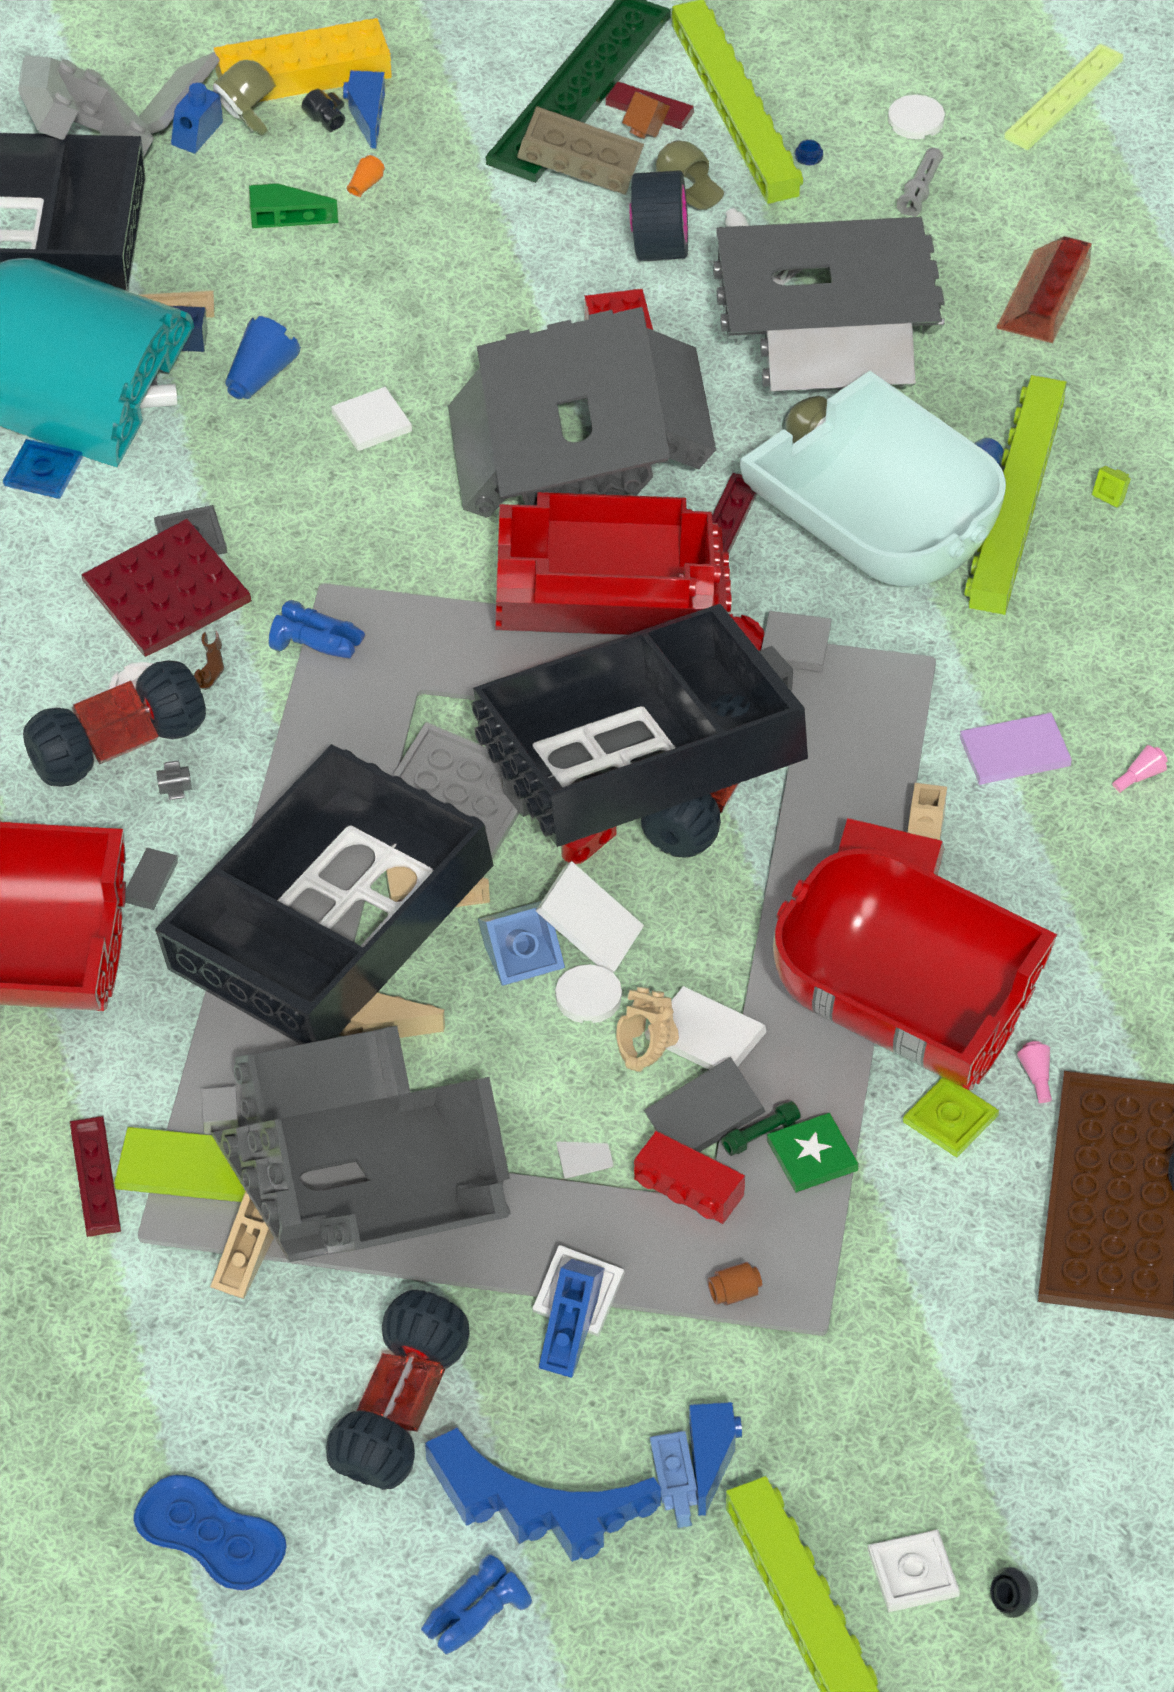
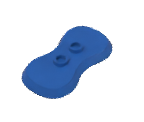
[133,1475,287,1591]

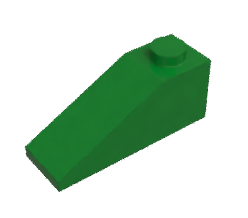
[249,183,338,229]

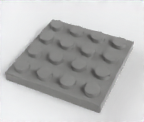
[392,722,520,859]

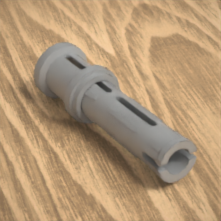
[896,147,943,217]

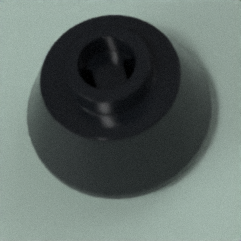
[990,1567,1038,1618]

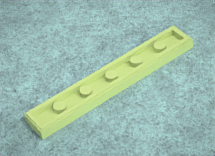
[1005,44,1123,150]

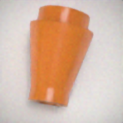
[347,155,385,197]

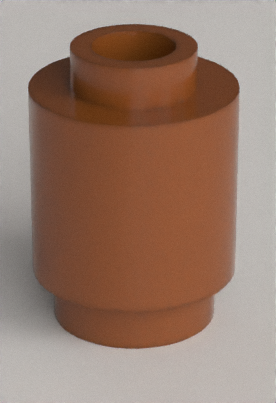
[707,1262,762,1306]

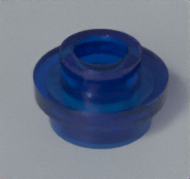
[795,139,823,165]

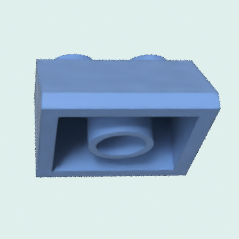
[478,901,565,986]

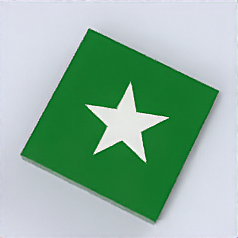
[767,1113,859,1193]

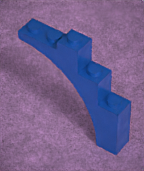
[425,1428,661,1562]

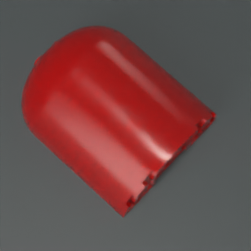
[0,822,126,1011]

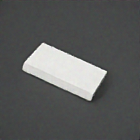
[536,861,644,973]
[645,986,766,1070]

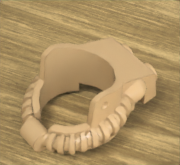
[616,987,679,1072]

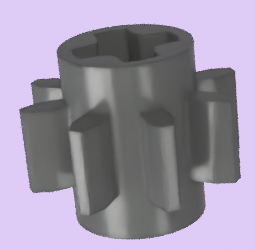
[156,761,192,800]

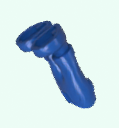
[269,600,365,659]
[421,1554,532,1655]

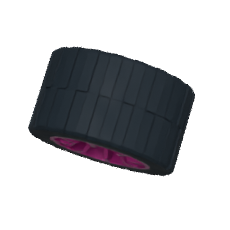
[629,170,689,261]

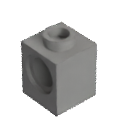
[202,1086,239,1135]

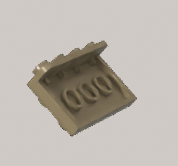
[517,107,644,195]

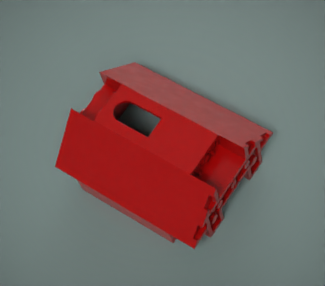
[495,492,732,635]

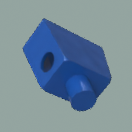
[171,83,223,154]

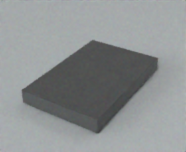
[644,1057,766,1152]

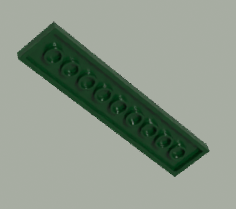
[486,0,671,183]

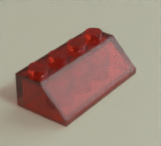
[997,236,1092,344]

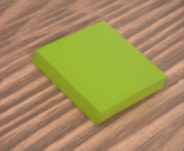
[903,1077,999,1158]

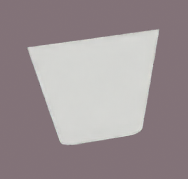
[556,1141,613,1179]

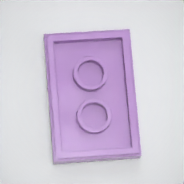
[960,713,1072,785]

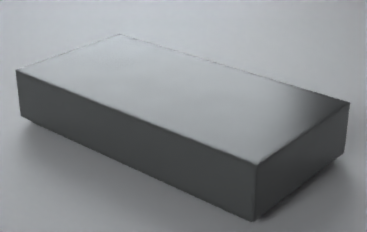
[125,848,178,910]

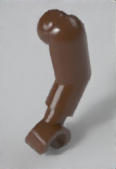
[194,630,225,690]

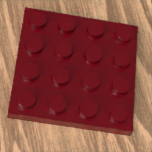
[81,519,252,657]

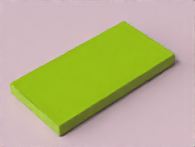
[114,1127,246,1202]

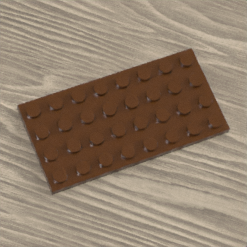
[1038,1071,1174,1319]

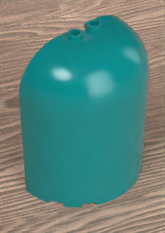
[0,258,194,467]

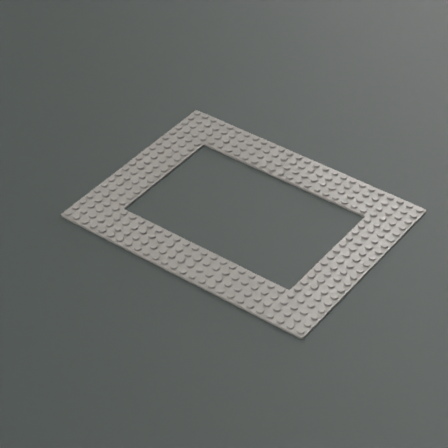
[138,583,936,1336]

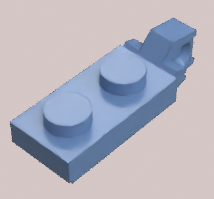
[650,1431,698,1528]

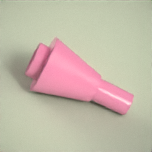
[1112,745,1168,793]
[1017,1041,1052,1103]

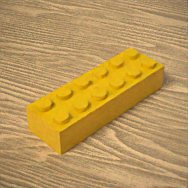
[213,18,392,102]

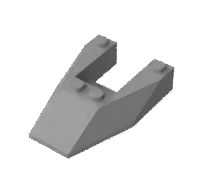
[18,55,154,157]

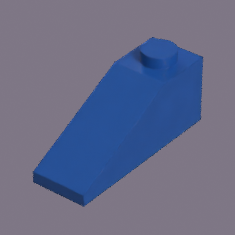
[343,71,385,149]
[539,1259,605,1378]
[689,1402,742,1516]

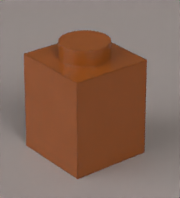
[622,91,670,139]

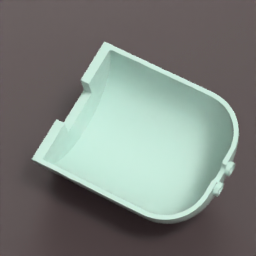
[740,371,1006,586]

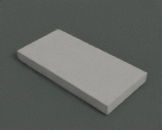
[139,52,220,134]

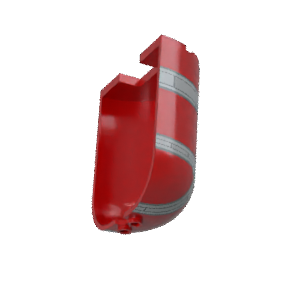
[773,848,1057,1091]

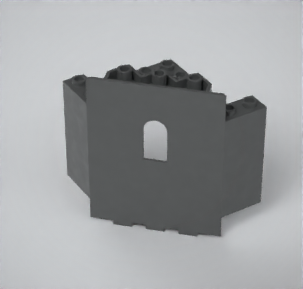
[713,217,945,394]
[448,307,716,518]
[211,1026,511,1262]

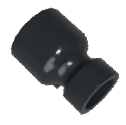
[301,89,345,132]

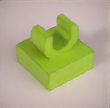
[1092,465,1131,508]

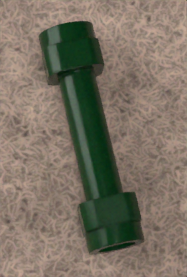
[721,1101,801,1156]

